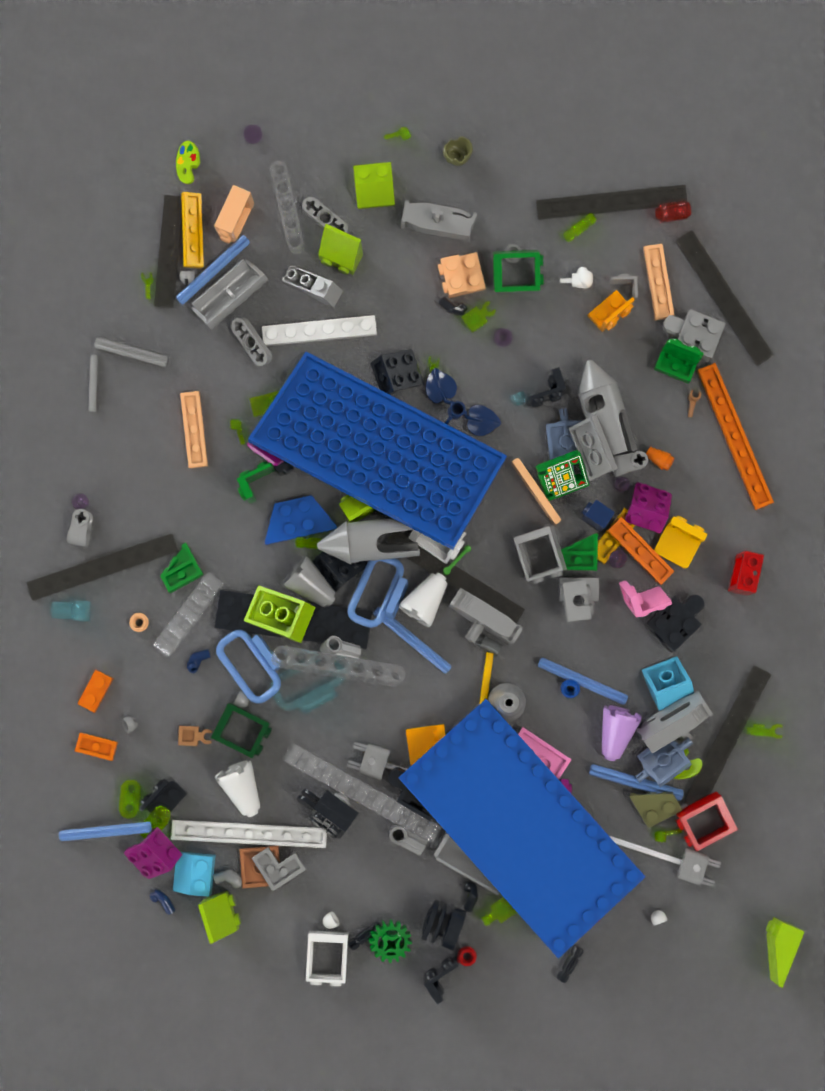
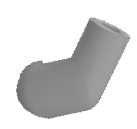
[213,870,242,888]

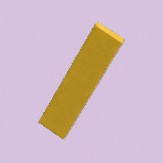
[181,192,204,269]

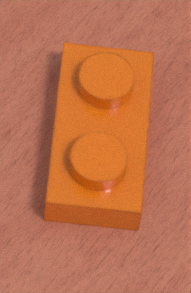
[77,670,114,713]
[75,732,118,761]

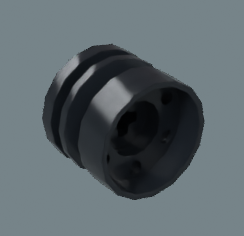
[421,900,467,951]

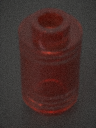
[655,200,691,223]

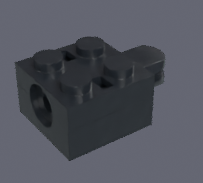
[644,595,705,652]
[388,767,433,821]
[297,789,359,839]

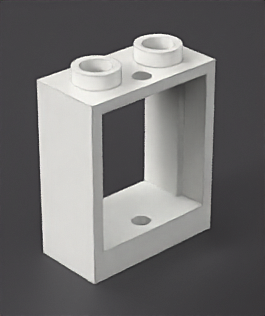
[409,530,466,564]
[306,930,349,986]

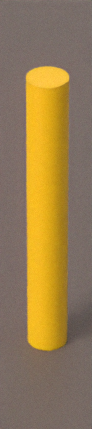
[479,652,494,704]

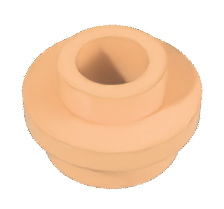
[129,613,149,632]

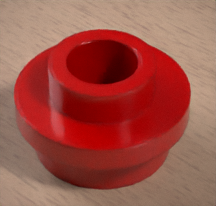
[457,946,477,966]

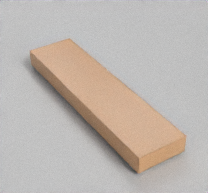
[643,244,675,321]
[180,391,208,469]
[511,458,561,526]

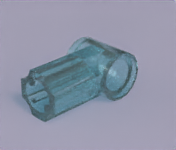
[51,601,91,621]

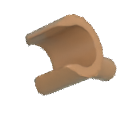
[687,390,701,418]

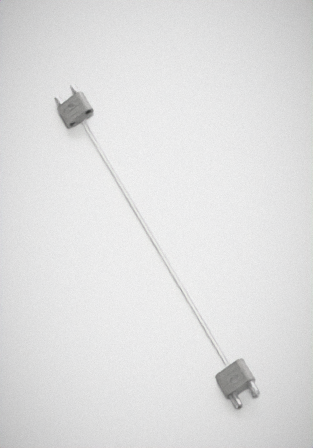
[347,742,721,887]

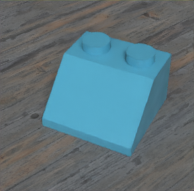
[642,656,694,711]
[173,852,216,897]

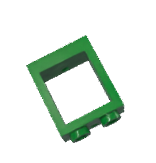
[493,250,544,292]

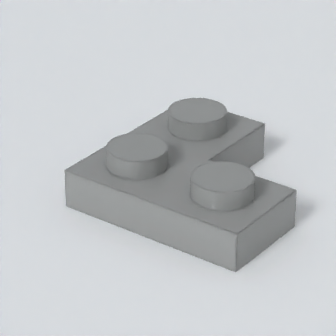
[252,847,306,891]

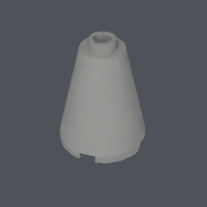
[282,556,336,607]
[488,683,526,722]

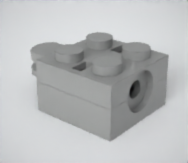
[662,309,726,363]

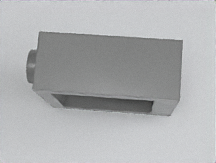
[514,526,567,584]

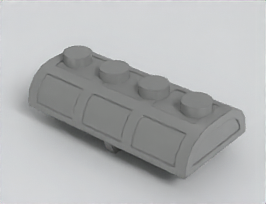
[191,259,268,330]
[434,833,500,895]

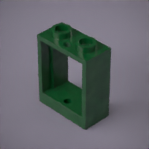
[211,703,272,759]

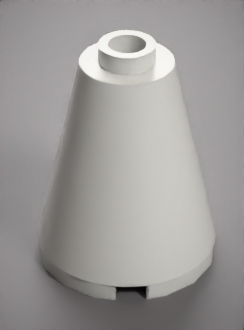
[399,572,447,627]
[215,760,260,817]

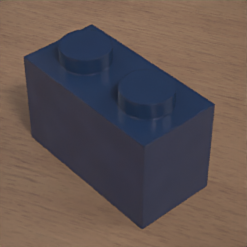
[581,500,615,532]

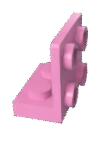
[619,580,672,618]

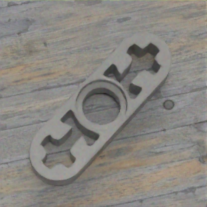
[302,197,348,233]
[231,317,272,366]

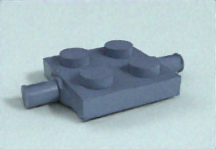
[545,409,583,473]
[635,738,693,788]

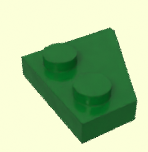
[561,533,598,571]
[160,542,204,594]

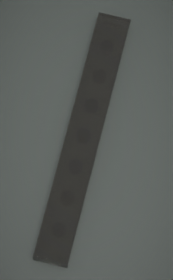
[536,185,688,220]
[675,230,774,367]
[386,532,525,624]
[26,533,179,601]
[683,665,772,805]

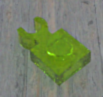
[461,301,496,334]

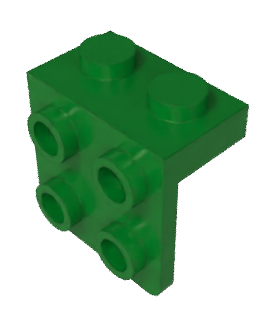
[654,339,704,384]
[237,461,275,504]

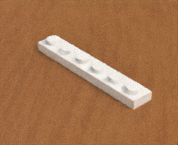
[262,315,377,346]

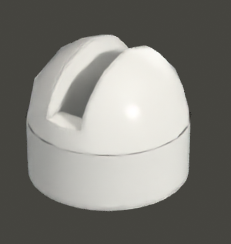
[651,910,668,926]
[323,911,339,929]

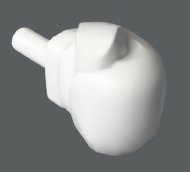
[560,267,593,289]

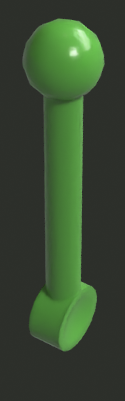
[443,545,471,575]

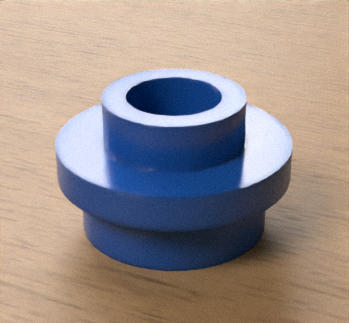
[561,679,580,698]

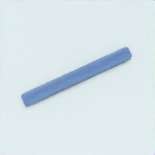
[176,235,250,305]
[373,607,451,674]
[538,658,628,705]
[589,764,683,801]
[59,822,152,841]

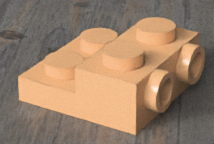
[437,252,486,298]

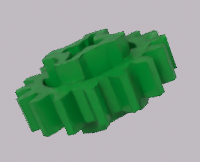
[369,919,412,963]

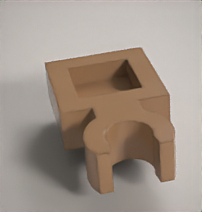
[178,726,213,746]

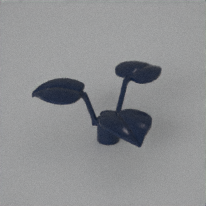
[426,368,501,436]

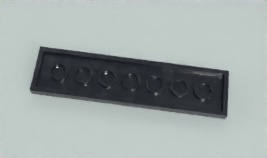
[215,590,372,649]

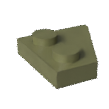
[630,792,683,828]

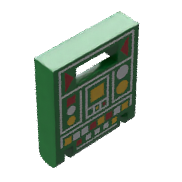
[536,450,590,501]

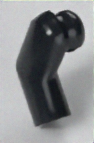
[439,297,468,316]
[463,881,478,912]

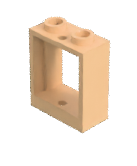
[214,185,254,244]

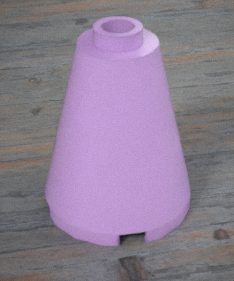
[601,705,642,761]

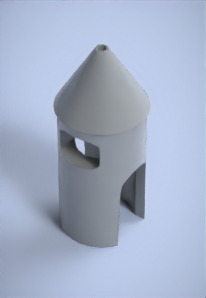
[577,360,637,457]
[317,518,420,565]

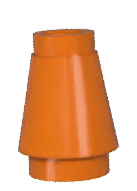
[646,446,675,471]

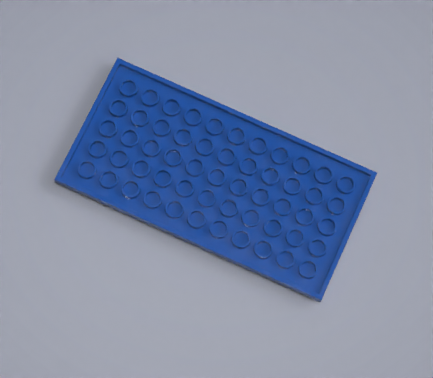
[248,352,507,550]
[398,699,645,959]

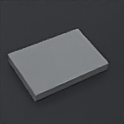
[569,415,618,481]

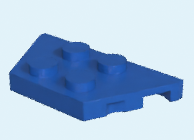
[265,495,337,545]

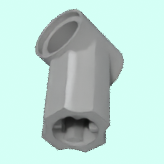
[320,636,361,663]
[389,825,428,856]

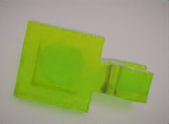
[747,724,783,739]
[481,897,517,926]

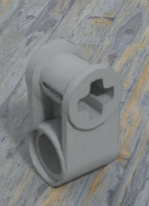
[613,451,648,477]
[67,509,93,547]

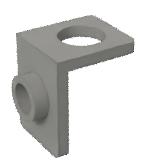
[609,274,638,302]

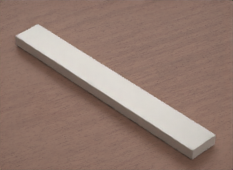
[171,819,327,848]

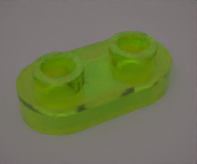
[119,779,141,819]
[140,806,171,839]

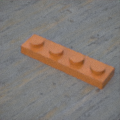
[606,517,675,585]

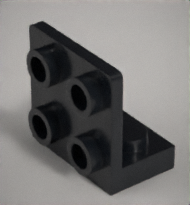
[371,349,424,395]
[526,367,566,408]
[312,552,367,592]
[139,778,188,823]
[423,956,459,1005]

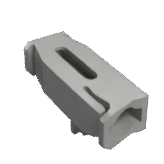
[401,200,477,241]
[449,587,524,645]
[635,690,713,753]

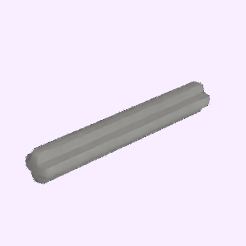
[94,337,168,367]

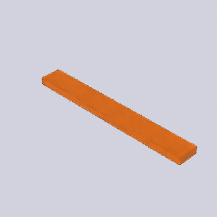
[697,363,774,510]

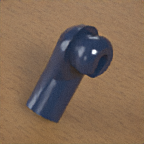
[187,649,211,673]
[150,890,176,915]

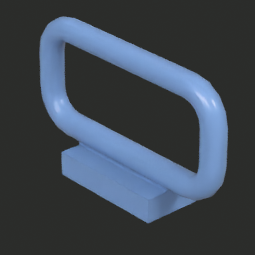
[347,558,409,628]
[216,630,283,704]

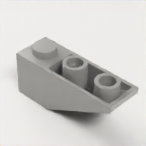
[281,265,343,307]

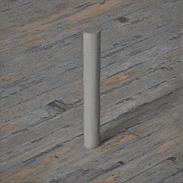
[88,355,98,413]

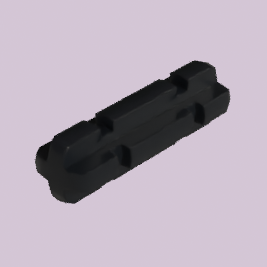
[348,921,382,950]
[557,945,584,983]

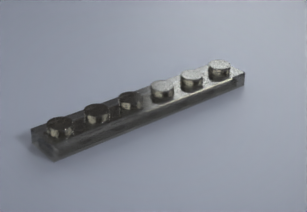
[154,195,182,309]

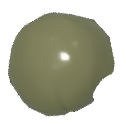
[443,136,473,166]

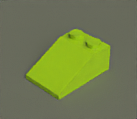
[318,224,363,275]
[244,585,316,643]
[198,890,241,944]
[766,917,804,988]

